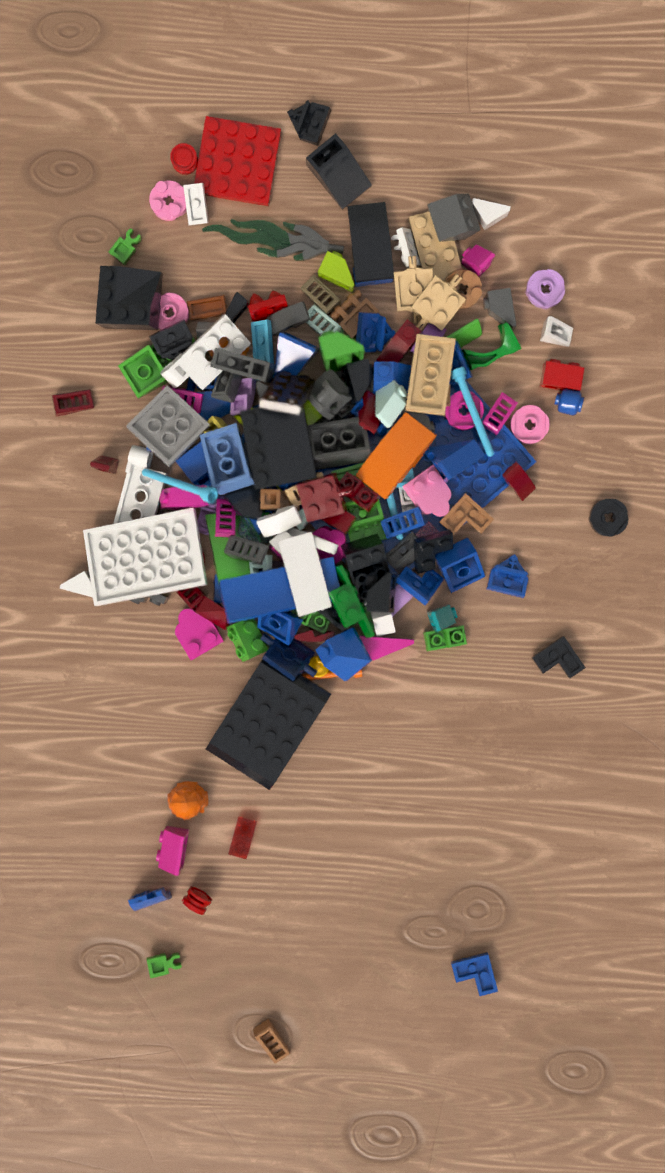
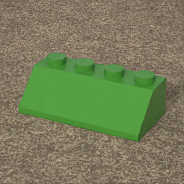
[319,330,364,372]

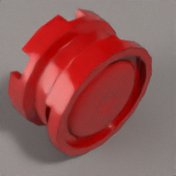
[170,143,198,175]
[182,886,212,915]

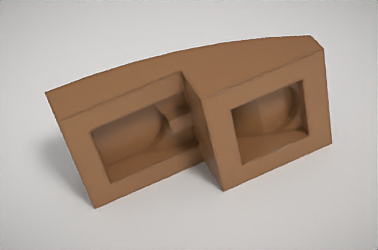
[260,489,300,512]

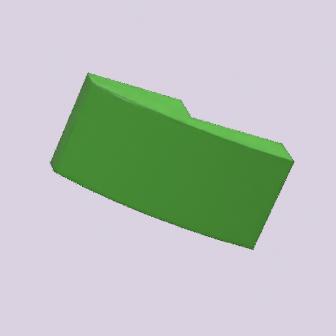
[292,609,330,634]
[423,625,467,651]

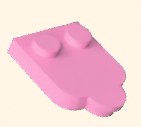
[402,465,451,517]

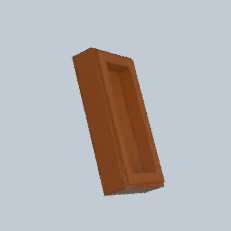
[187,295,227,321]

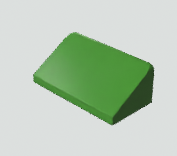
[446,319,482,348]

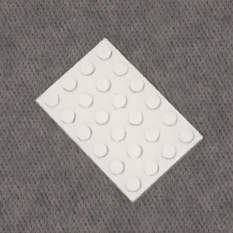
[83,508,207,606]

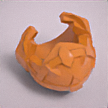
[167,781,208,820]

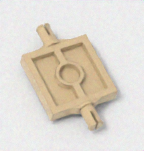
[394,255,434,323]
[411,274,466,331]

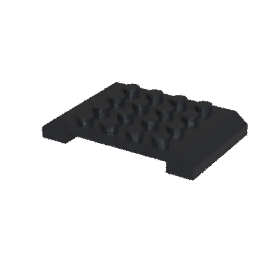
[206,659,332,790]

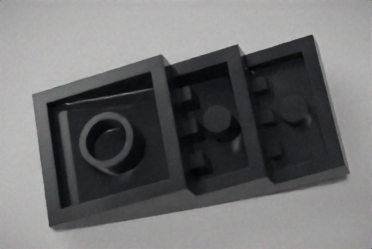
[347,202,394,283]

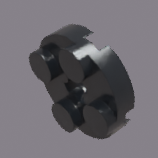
[588,499,629,537]

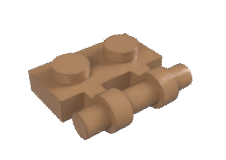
[330,289,380,339]

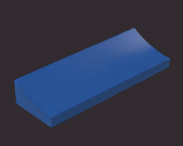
[218,557,340,624]

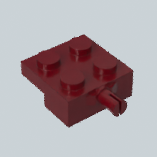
[296,472,354,522]

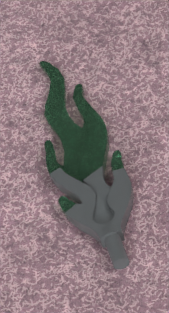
[202,219,344,261]

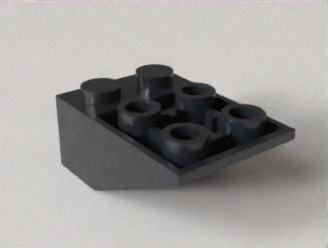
[306,133,372,210]
[341,534,390,603]

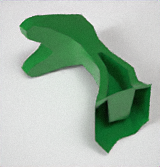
[462,322,522,371]

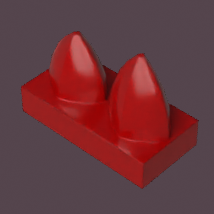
[248,290,288,322]

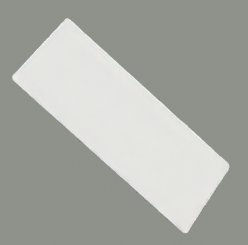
[279,532,331,616]

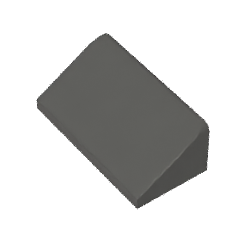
[211,370,243,403]
[386,532,418,574]

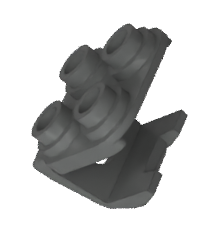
[308,370,352,420]

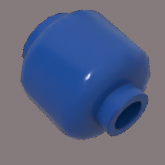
[555,388,584,416]

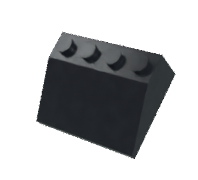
[240,406,317,489]

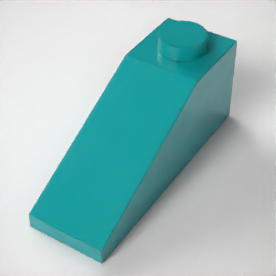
[427,604,458,632]

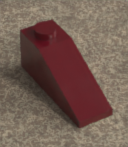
[372,319,422,368]

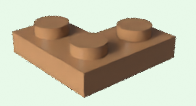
[439,493,494,535]

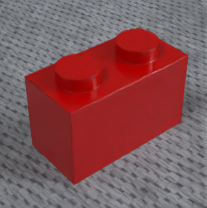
[540,359,585,391]

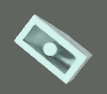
[376,380,407,428]

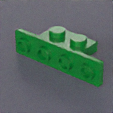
[328,565,375,638]

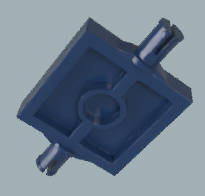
[260,633,318,681]

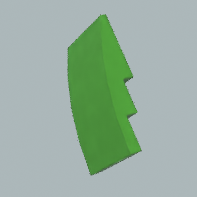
[118,335,206,398]
[331,462,388,542]
[205,512,251,584]

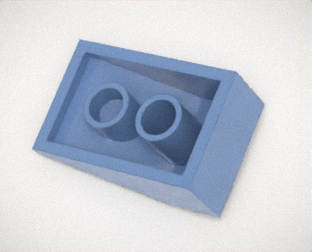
[200,423,254,495]

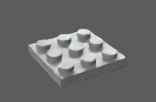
[126,385,210,467]

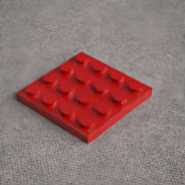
[194,116,281,206]

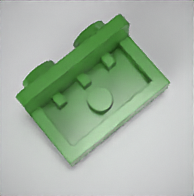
[227,618,268,662]

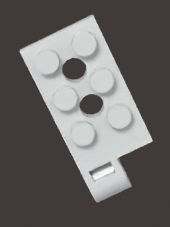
[160,314,251,390]
[113,445,167,524]

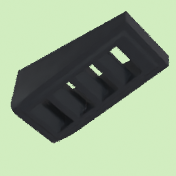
[226,292,249,323]

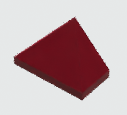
[194,595,229,630]

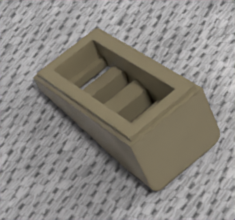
[300,275,340,315]

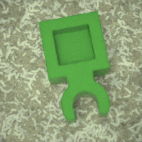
[108,228,142,265]
[146,953,182,979]

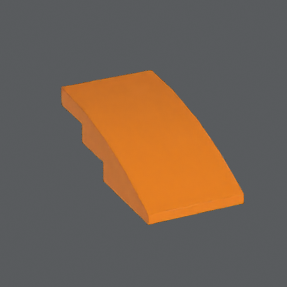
[355,412,437,499]

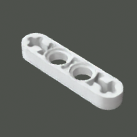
[286,527,338,554]

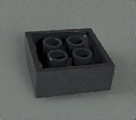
[95,266,163,330]

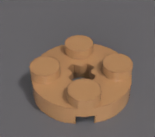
[445,269,482,309]

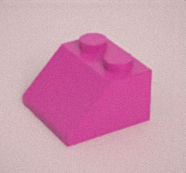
[156,826,189,876]

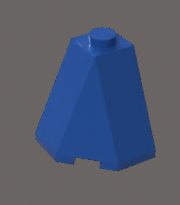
[424,440,485,483]

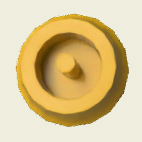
[309,656,329,678]

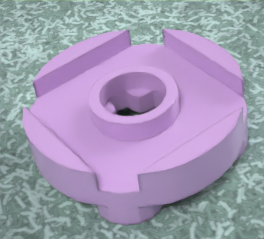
[525,269,565,310]

